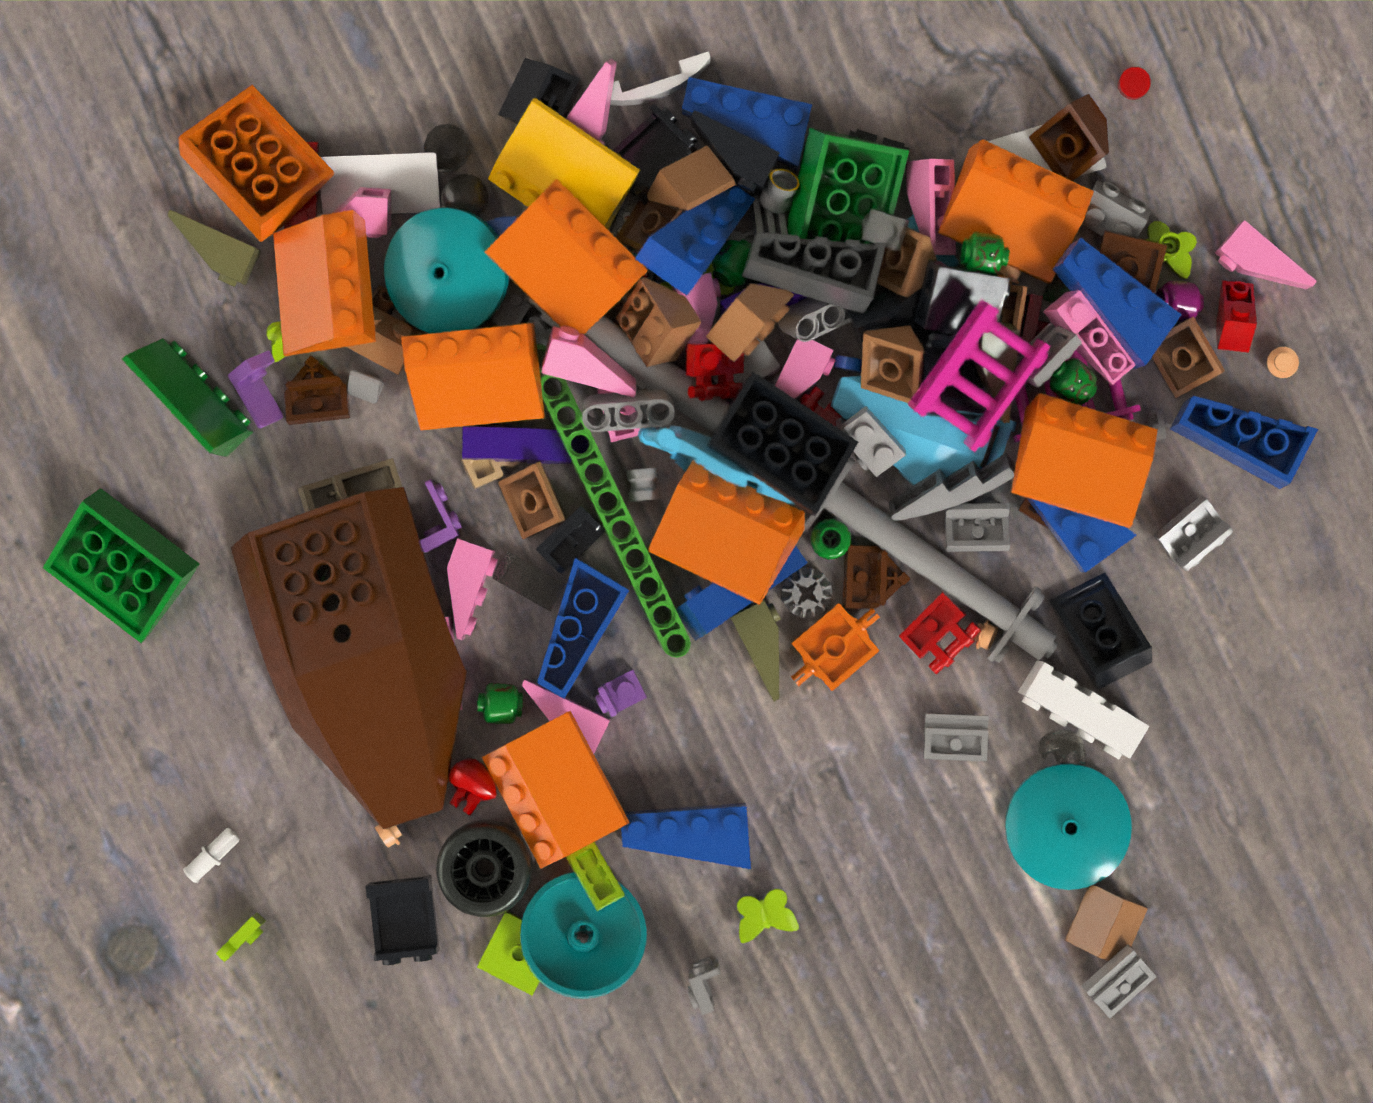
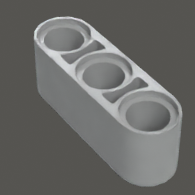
[779,297,851,342]
[582,389,675,432]

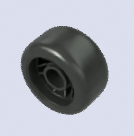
[436,820,533,917]

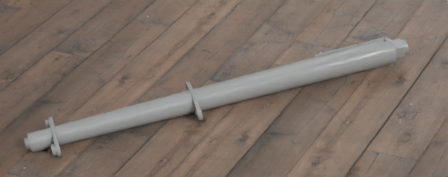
[523,294,1058,663]

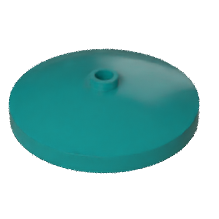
[384,208,509,333]
[1005,763,1132,890]
[520,872,647,999]

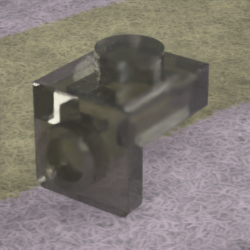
[861,208,910,251]

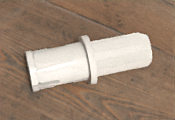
[183,828,240,883]

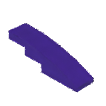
[462,426,588,464]

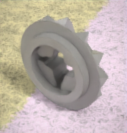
[782,568,832,618]

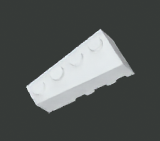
[1018,660,1149,759]

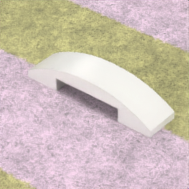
[610,51,710,106]

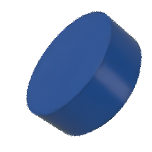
[833,355,862,374]

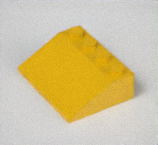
[488,98,640,230]

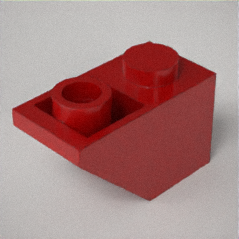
[1216,280,1257,353]

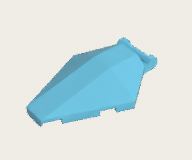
[831,376,1017,486]
[638,425,804,510]

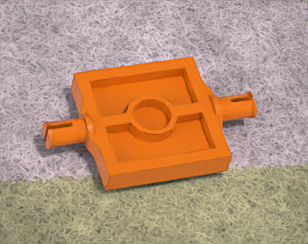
[790,603,880,691]

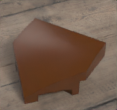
[284,355,350,425]
[842,545,910,609]

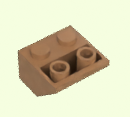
[616,278,702,367]
[706,284,794,362]
[347,285,425,375]

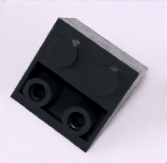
[498,58,582,124]

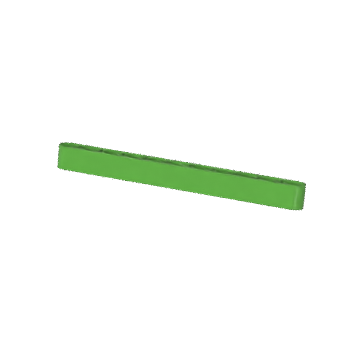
[537,344,691,658]

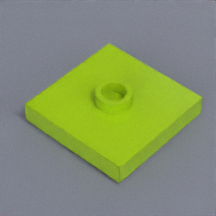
[477,911,540,996]

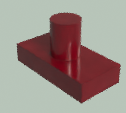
[1017,294,1050,355]

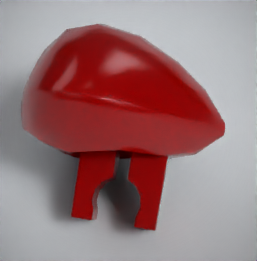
[448,758,497,816]

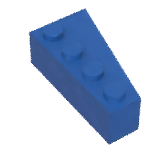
[682,77,812,171]
[635,185,755,296]
[1053,238,1182,370]
[1170,396,1318,489]
[676,545,808,641]
[537,557,629,699]
[621,803,751,869]

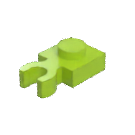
[216,912,266,962]

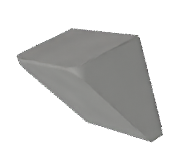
[347,369,384,403]

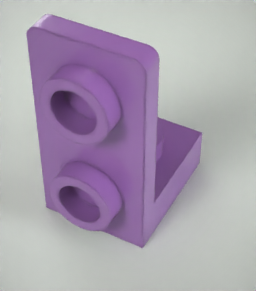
[227,350,283,429]
[420,479,462,553]
[595,670,647,717]

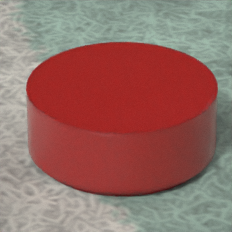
[1118,67,1151,100]

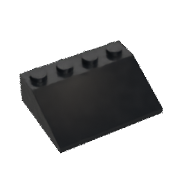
[707,372,858,517]

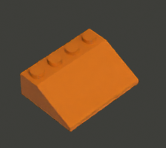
[179,85,334,242]
[938,139,1094,284]
[484,179,648,334]
[273,210,376,356]
[401,323,545,430]
[1011,393,1158,528]
[648,460,805,605]
[482,710,630,869]

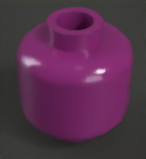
[1155,281,1204,322]

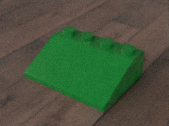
[787,128,909,245]
[122,338,253,457]
[43,488,200,643]

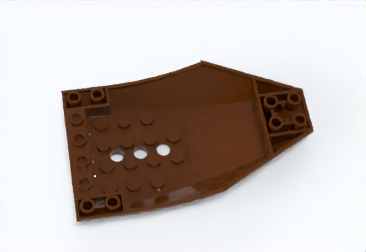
[231,487,467,829]

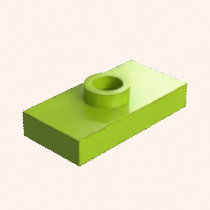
[566,842,625,911]

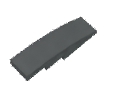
[889,453,1015,521]

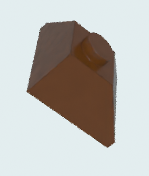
[1029,94,1109,181]

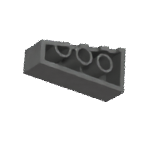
[742,232,886,314]

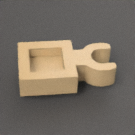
[461,459,520,489]

